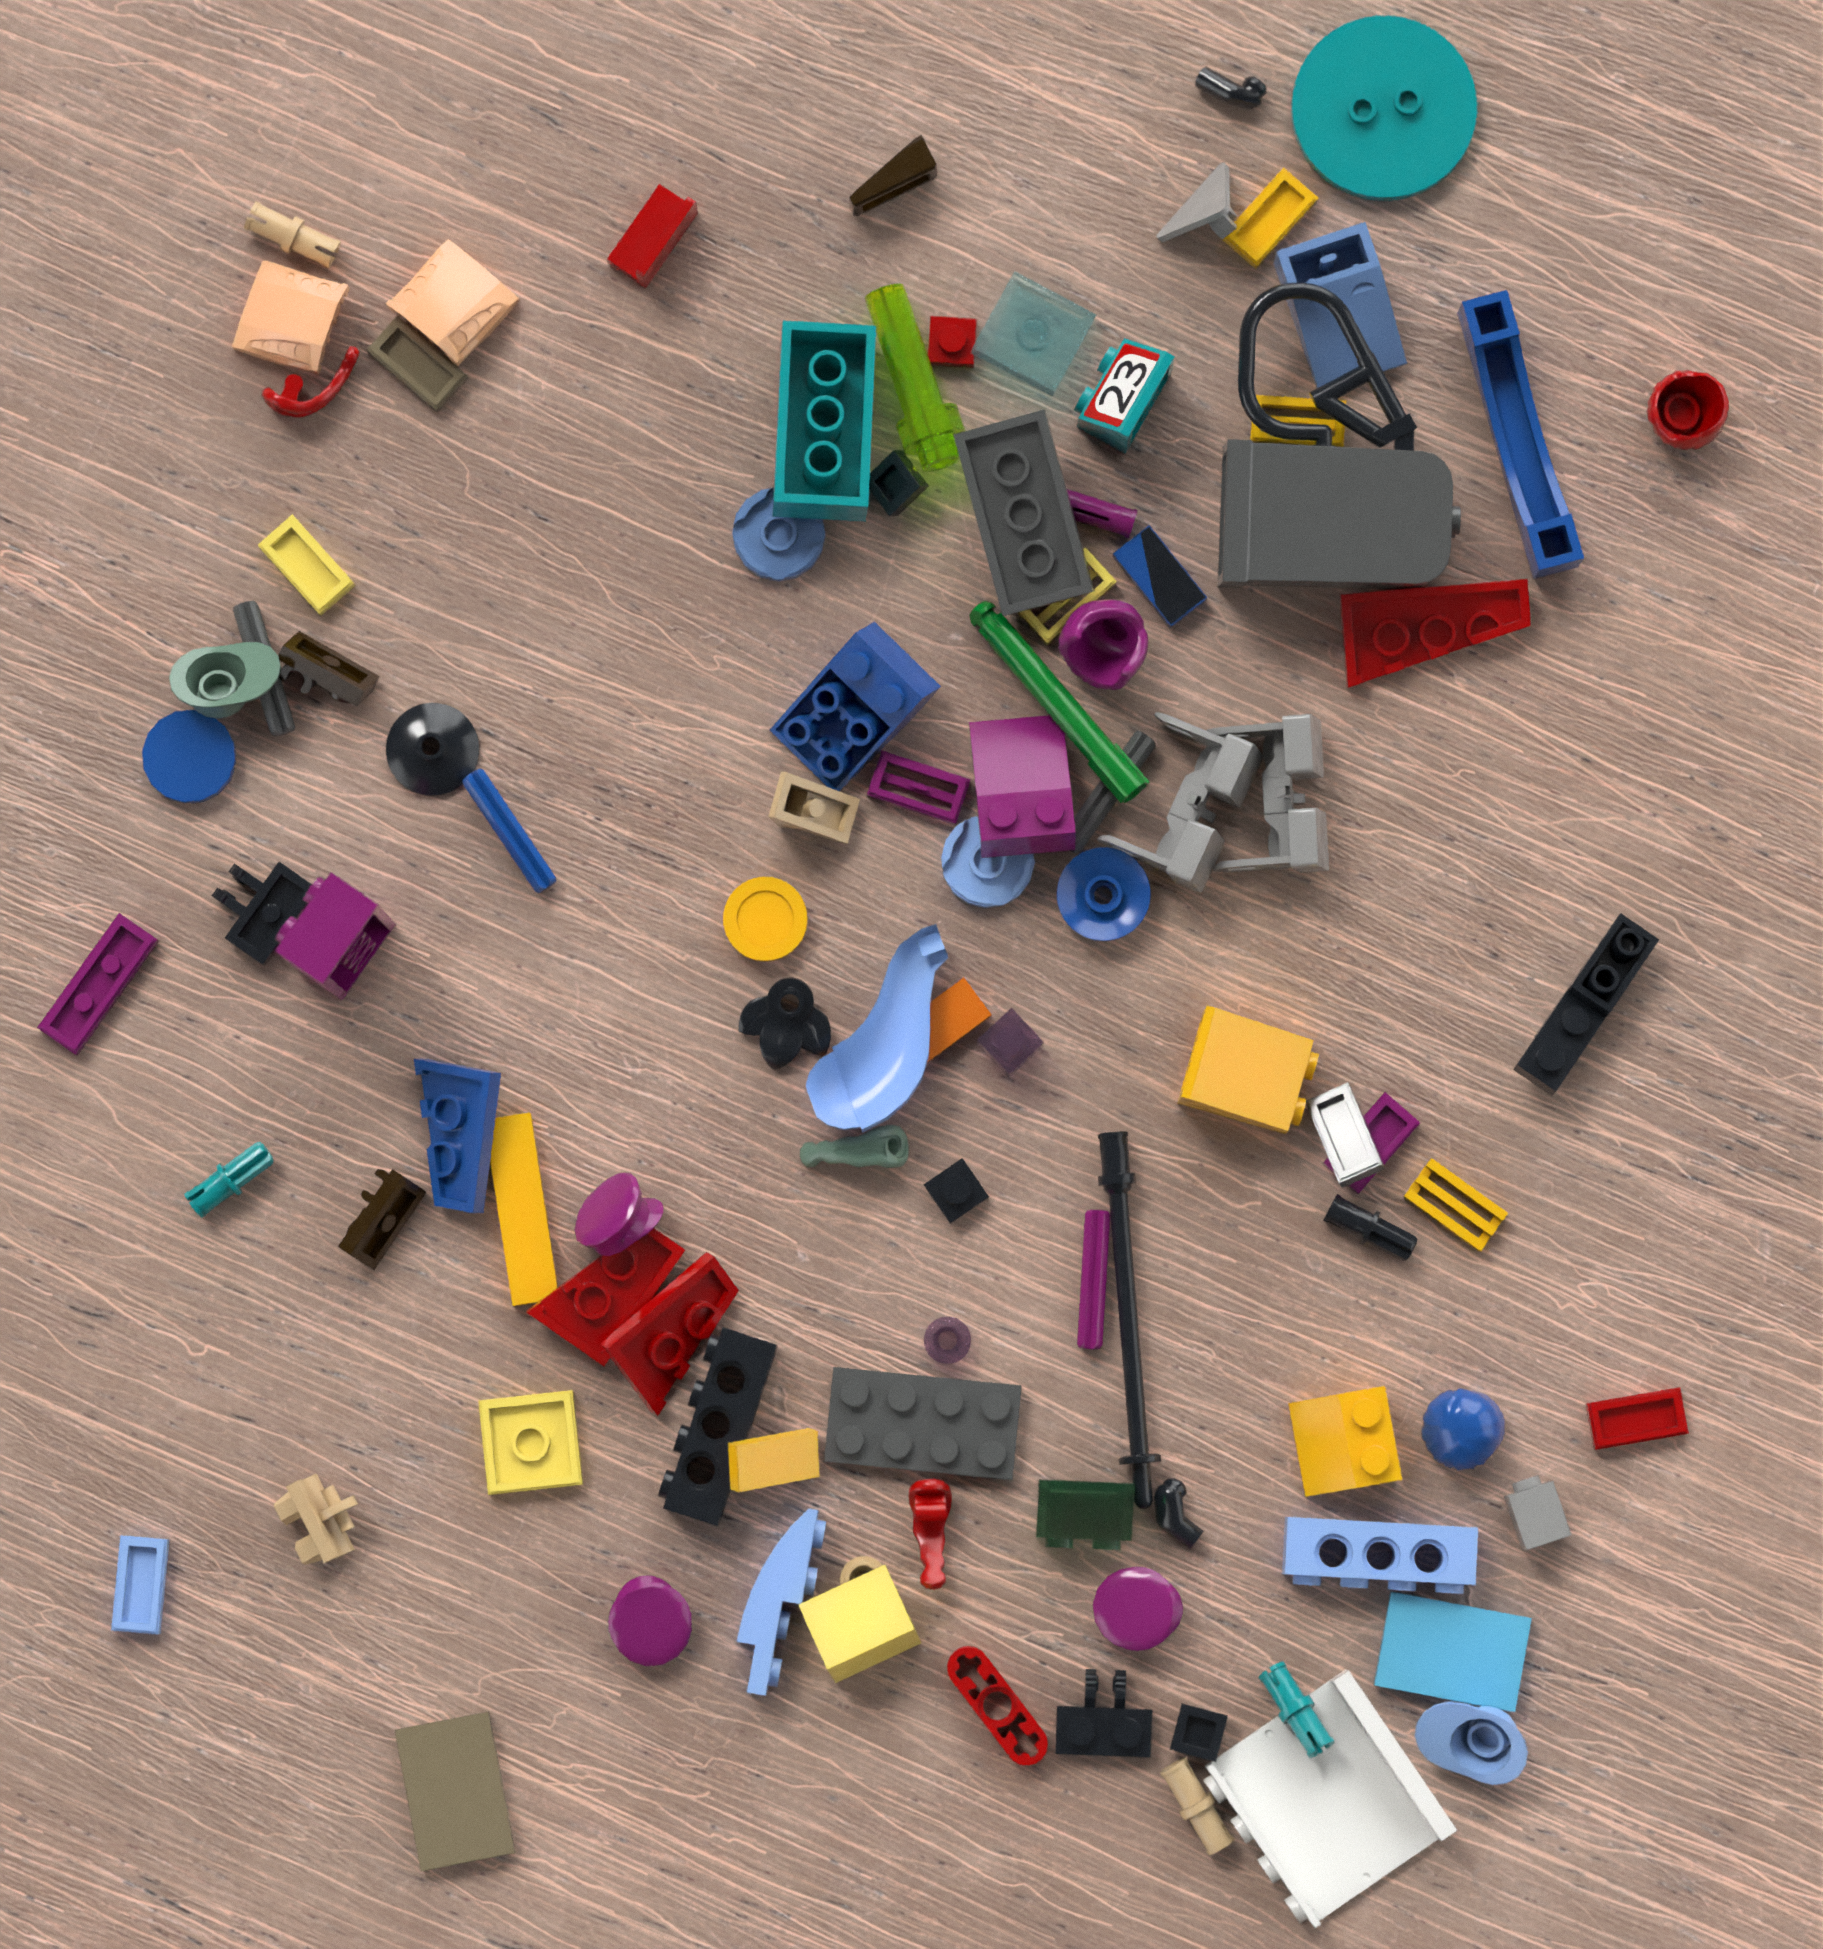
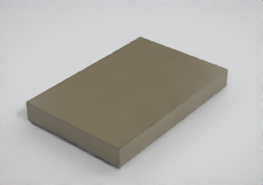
[395,1711,516,1871]

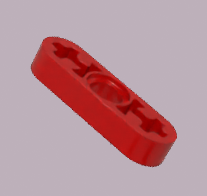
[947,1646,1048,1766]

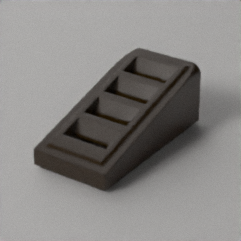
[849,135,937,217]

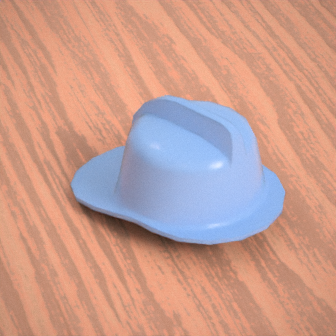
[1415,1701,1528,1785]

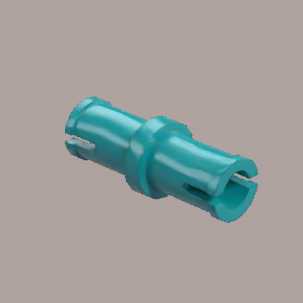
[1258,1661,1335,1758]

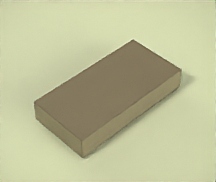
[367,315,468,413]

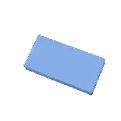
[111,1535,170,1634]

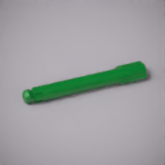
[969,601,1150,803]

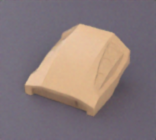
[386,239,520,367]
[232,260,350,375]

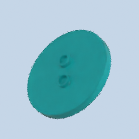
[1291,15,1477,201]

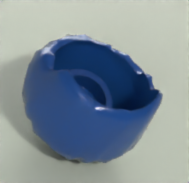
[1421,1389,1505,1470]

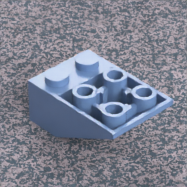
[1273,222,1407,388]

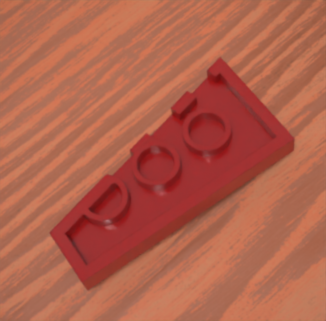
[1339,579,1531,688]

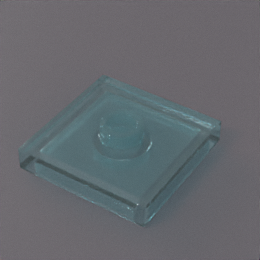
[971,271,1096,397]

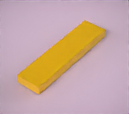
[490,1112,558,1307]

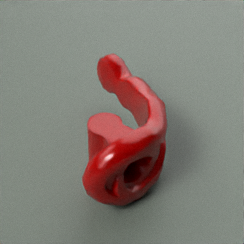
[261,346,360,418]
[909,1479,952,1590]

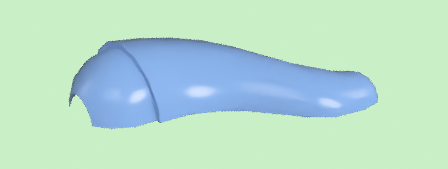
[805,924,948,1132]

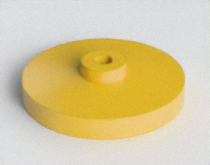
[723,877,808,962]

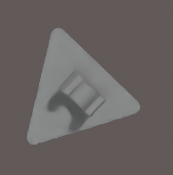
[1156,162,1237,243]

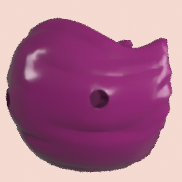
[1058,599,1149,690]

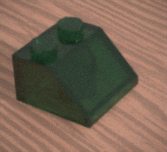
[1035,1479,1135,1550]

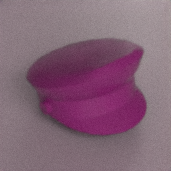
[574,1172,663,1256]
[1093,1567,1183,1651]
[608,1575,692,1666]

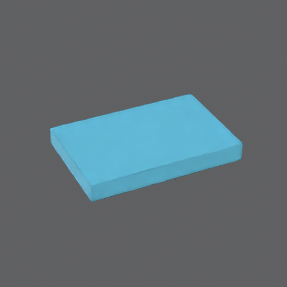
[1373,1591,1532,1712]

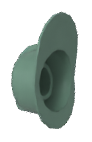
[169,642,281,719]

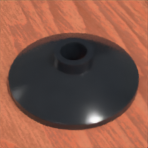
[386,703,480,796]

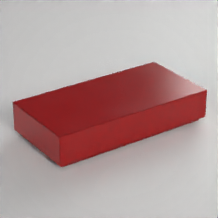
[1585,1387,1689,1450]

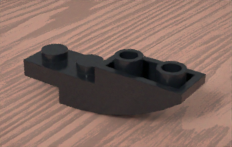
[1513,913,1659,1096]

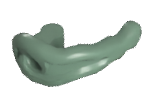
[800,1124,909,1168]

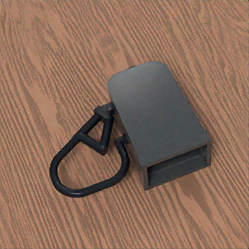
[1218,282,1461,589]

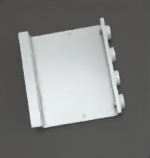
[1203,1669,1457,1928]

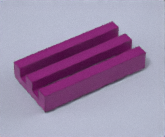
[867,750,971,825]

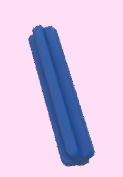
[462,768,556,893]

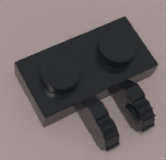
[212,862,312,966]
[1055,1669,1152,1758]

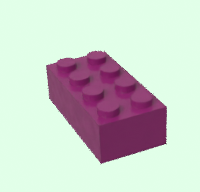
[275,872,396,1001]

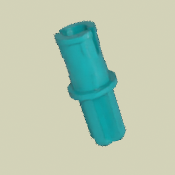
[184,1142,274,1218]

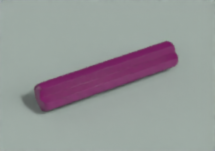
[1077,1209,1110,1350]

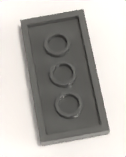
[954,410,1094,616]
[824,1367,1022,1480]

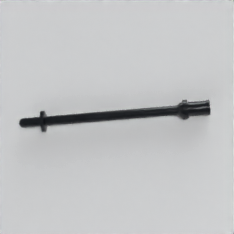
[1098,1131,1162,1509]

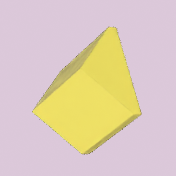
[799,1565,921,1683]

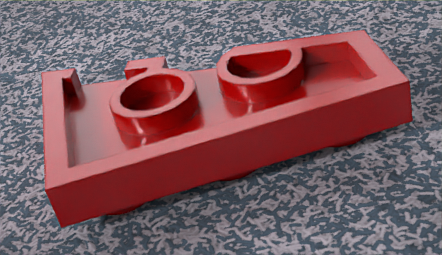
[525,1228,685,1366]

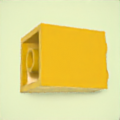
[1177,1005,1319,1134]

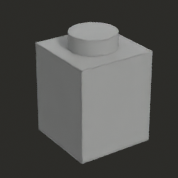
[1504,1475,1571,1550]

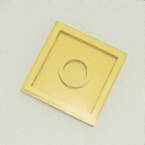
[478,1390,583,1495]

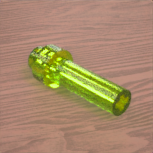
[865,284,966,472]

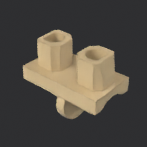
[274,1474,358,1565]

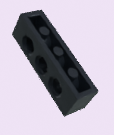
[658,1327,778,1526]

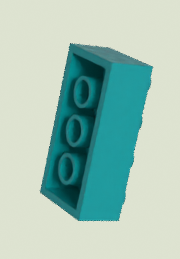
[772,320,876,522]

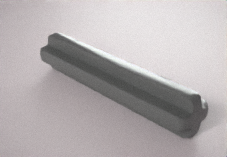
[233,601,295,736]
[1069,731,1156,854]

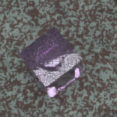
[977,1008,1044,1078]

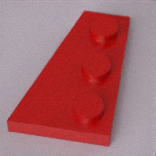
[601,1252,739,1416]

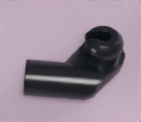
[1195,67,1267,110]
[1153,1478,1204,1549]

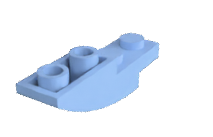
[736,1509,826,1696]

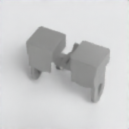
[1097,712,1263,893]
[1206,714,1329,873]

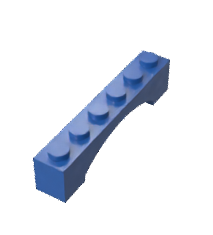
[1457,290,1584,579]

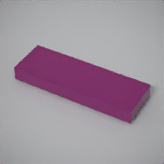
[37,913,159,1056]

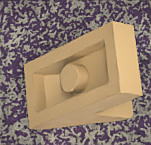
[768,772,860,844]

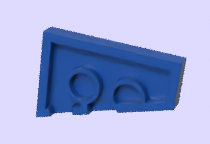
[414,1058,501,1213]

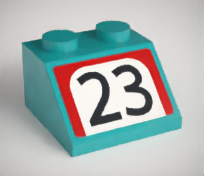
[1074,338,1175,454]

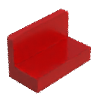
[607,184,698,288]

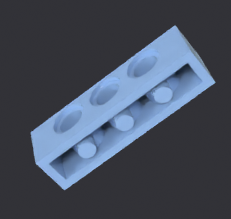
[1282,1517,1478,1594]

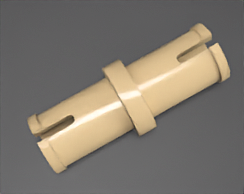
[244,201,341,269]
[1160,1757,1235,1855]

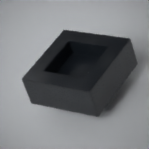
[869,450,929,516]
[924,1158,989,1224]
[1170,1703,1228,1762]

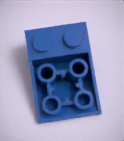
[770,622,941,791]

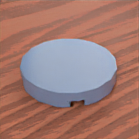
[941,816,1035,908]

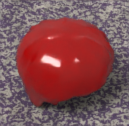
[1646,370,1729,450]

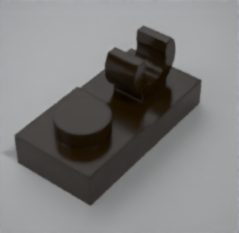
[278,631,380,706]
[338,1169,427,1270]

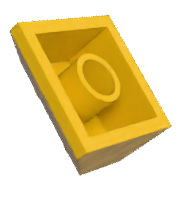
[1288,1386,1402,1497]

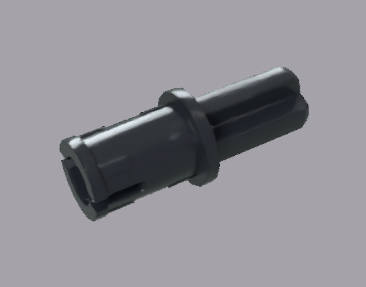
[1323,1194,1417,1261]

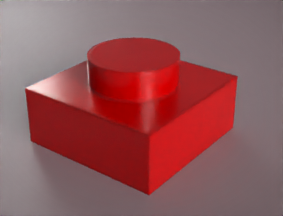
[927,316,977,368]

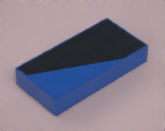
[1112,525,1207,628]

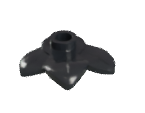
[738,977,831,1070]

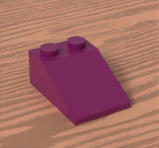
[969,715,1076,858]

